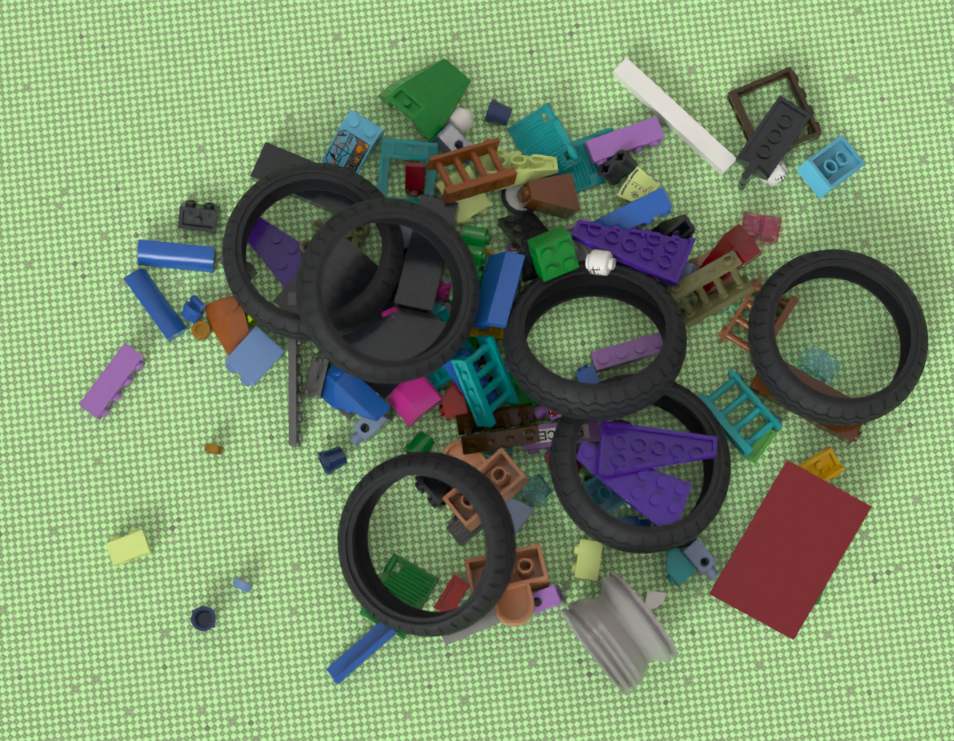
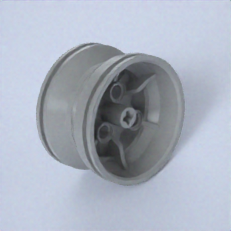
[561,570,679,696]

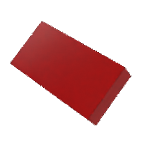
[433,575,469,611]

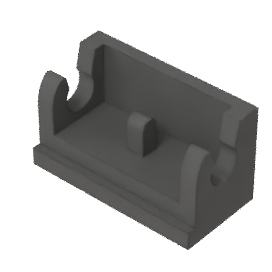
[303,356,331,399]

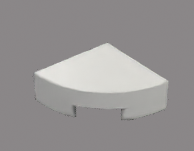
[645,590,666,610]

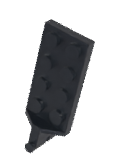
[736,95,812,191]

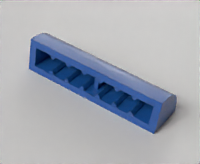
[137,239,217,273]
[123,268,188,343]

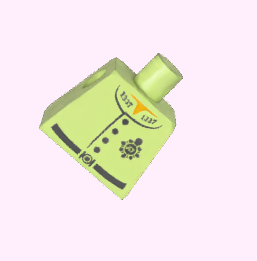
[616,166,659,203]

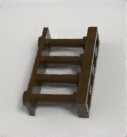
[455,403,540,455]

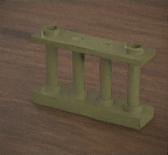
[666,250,755,328]

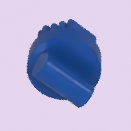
[181,295,206,323]

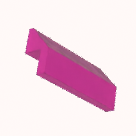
[386,376,443,427]

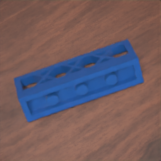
[326,622,398,684]

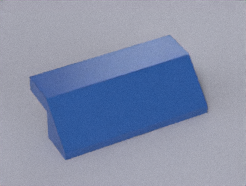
[473,252,525,330]

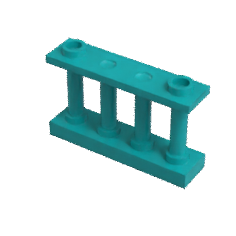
[451,335,519,427]
[698,368,782,459]

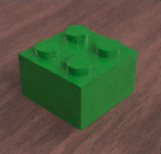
[527,226,579,282]

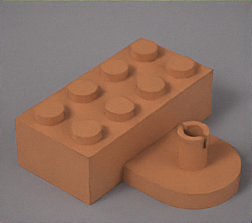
[442,440,530,532]
[464,543,549,626]

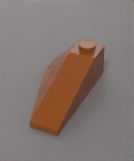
[205,295,250,356]

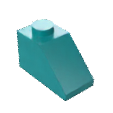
[665,548,697,586]

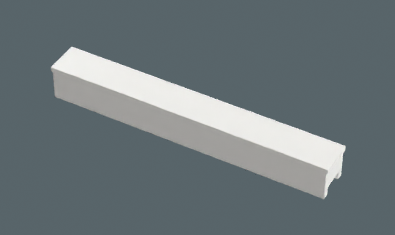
[613,57,736,176]

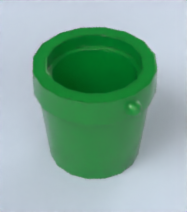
[403,431,435,453]

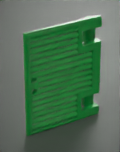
[359,553,439,639]

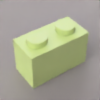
[106,528,152,567]
[571,539,603,582]

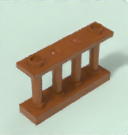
[427,138,517,205]
[718,276,799,363]

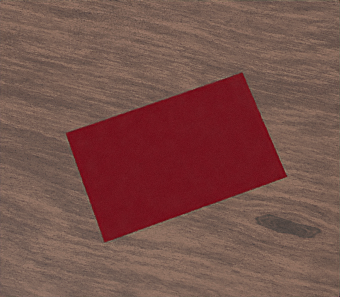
[709,460,872,640]

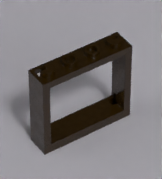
[727,66,822,151]

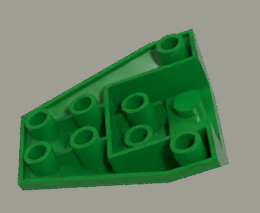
[378,58,471,142]

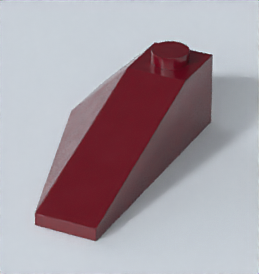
[694,224,762,299]

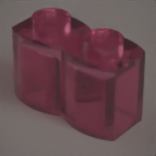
[741,212,782,245]

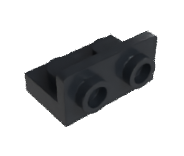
[178,200,220,233]

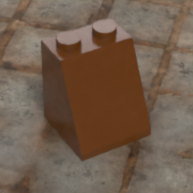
[518,173,580,219]

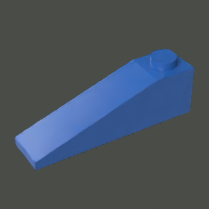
[322,365,391,421]

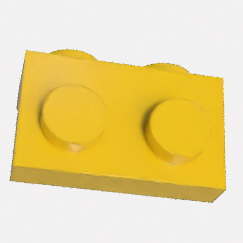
[798,446,845,481]

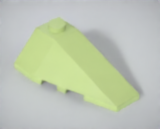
[480,148,558,191]

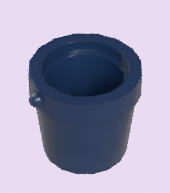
[484,98,512,126]
[317,446,347,476]
[191,606,216,631]

